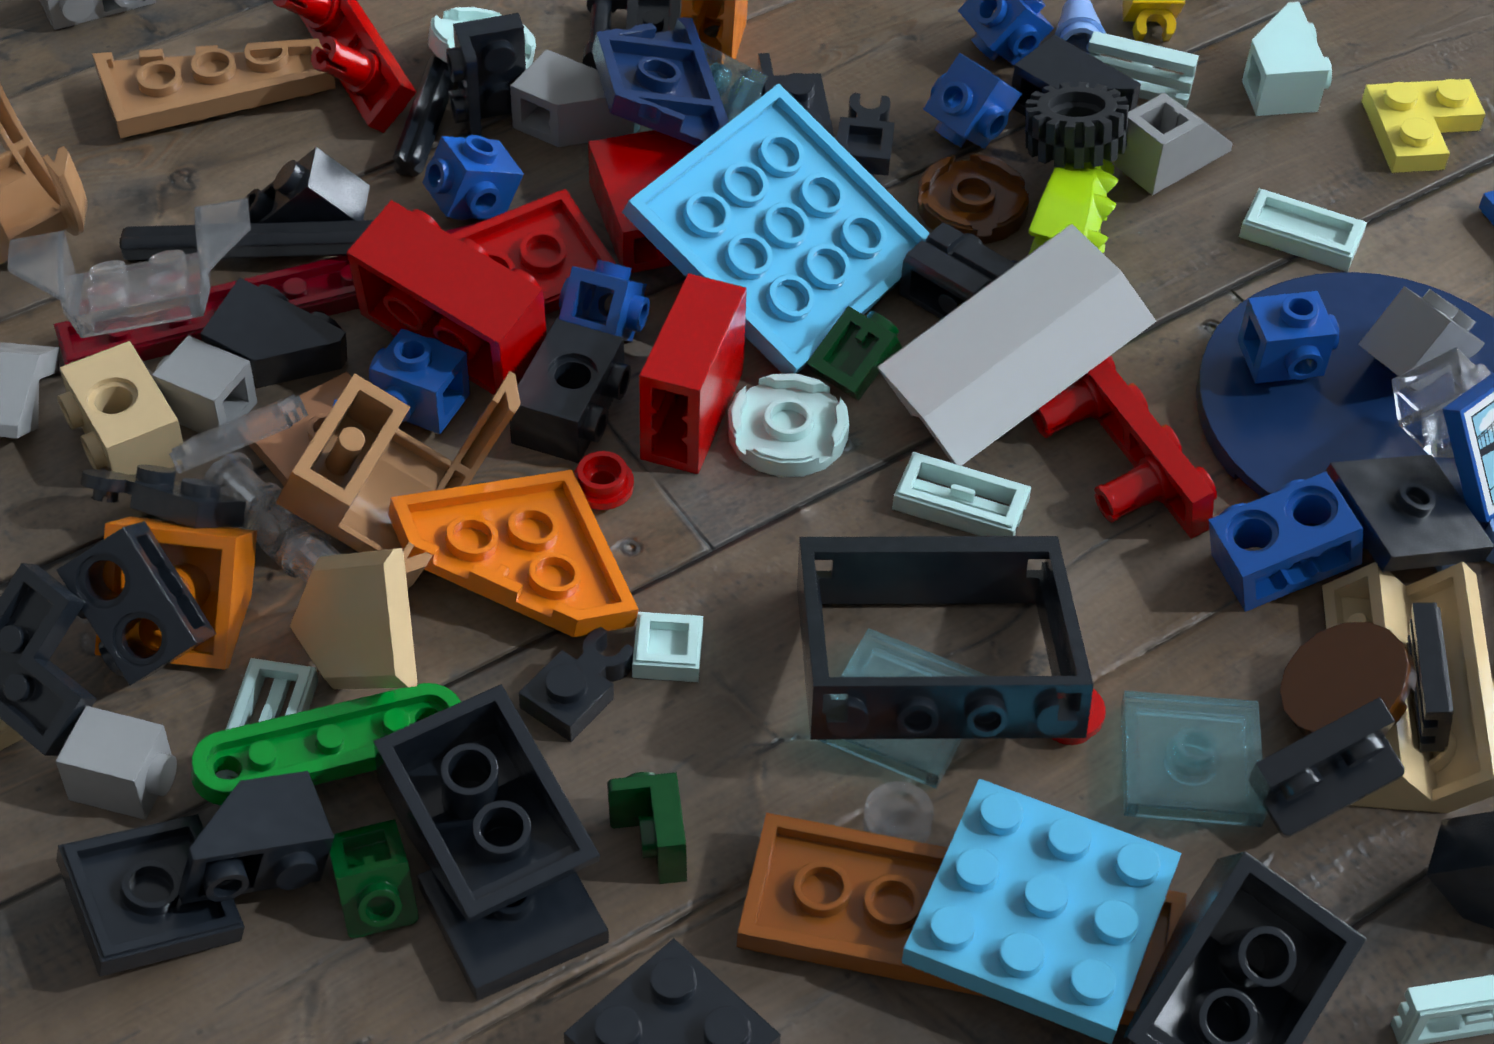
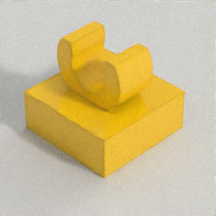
[1123,0,1185,41]

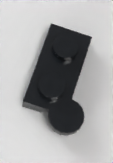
[81,465,246,528]

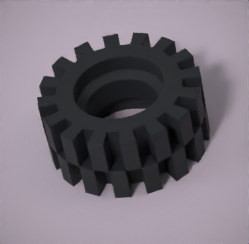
[1025,82,1129,169]

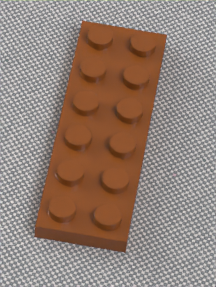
[737,812,1187,1025]

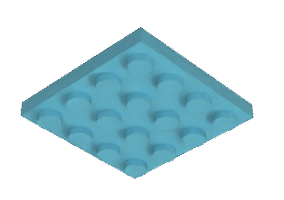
[622,83,930,374]

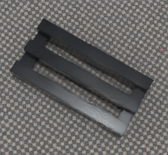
[1407,603,1454,752]

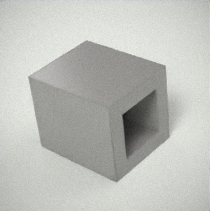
[152,336,258,443]
[56,706,177,820]

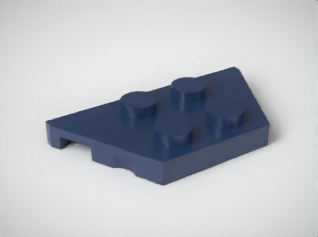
[592,17,729,146]

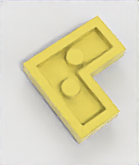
[1362,79,1486,173]

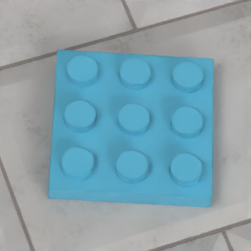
[902,778,1181,1044]

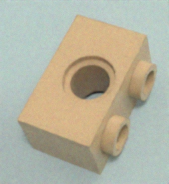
[57,341,188,475]

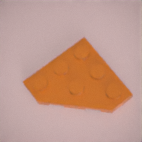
[388,470,639,637]

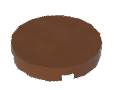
[917,154,1029,244]
[1280,622,1417,736]

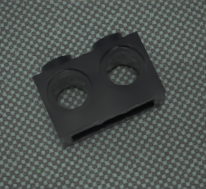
[56,521,216,686]

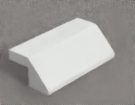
[877,224,1157,466]

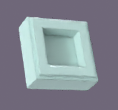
[632,612,703,682]

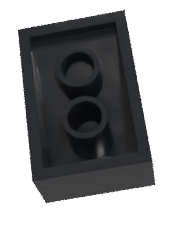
[374,684,600,924]
[1123,851,1367,1044]

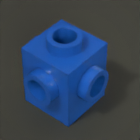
[958,0,1054,65]
[923,53,1022,149]
[422,135,524,220]
[559,259,650,341]
[1237,291,1339,383]
[369,328,470,434]

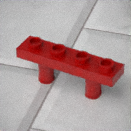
[273,0,417,133]
[1031,356,1217,539]

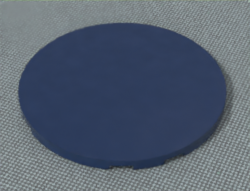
[1196,272,1494,549]

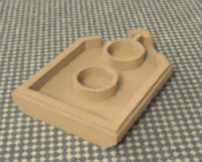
[290,548,418,690]

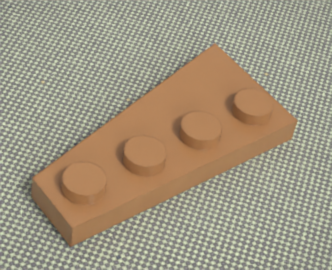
[92,38,336,138]

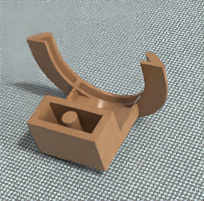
[0,84,87,265]
[276,371,521,588]

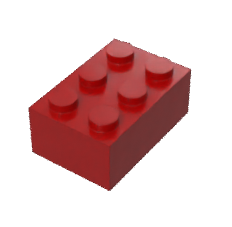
[347,200,547,395]

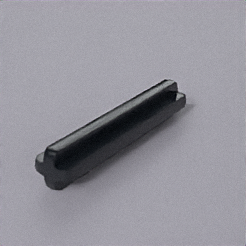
[393,54,455,177]

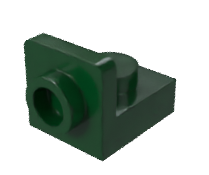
[807,306,902,401]
[607,772,687,884]
[329,819,419,938]

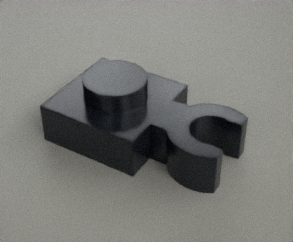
[836,93,895,176]
[519,627,634,742]

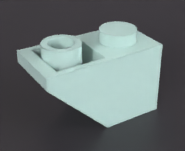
[1242,2,1332,116]

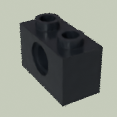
[510,319,631,463]

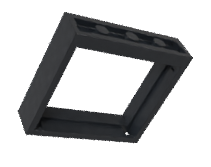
[797,536,1094,740]

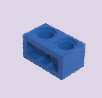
[1209,471,1363,612]

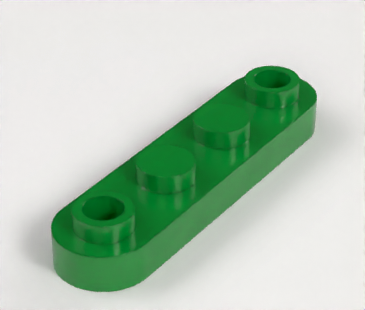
[191,683,461,805]

